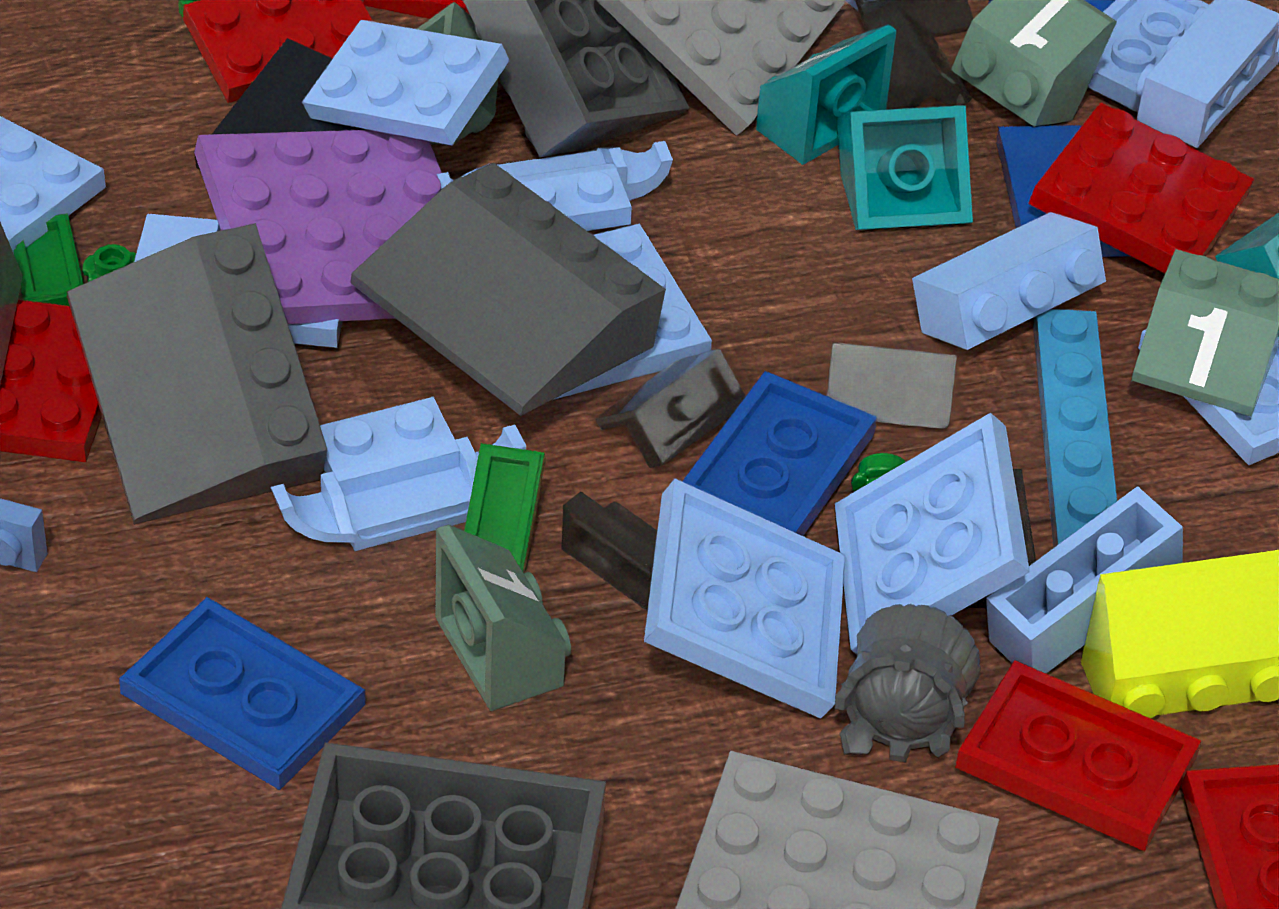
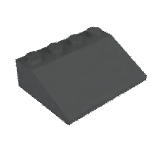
[463,0,690,157]
[350,163,666,416]
[67,223,328,524]
[281,742,606,909]

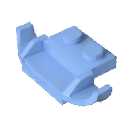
[437,141,673,231]
[271,397,527,551]

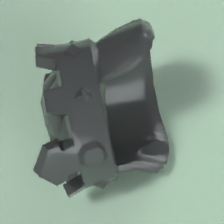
[835,604,981,762]

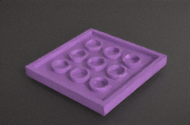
[194,130,442,324]

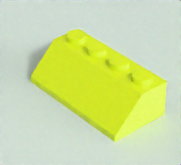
[1081,550,1279,718]

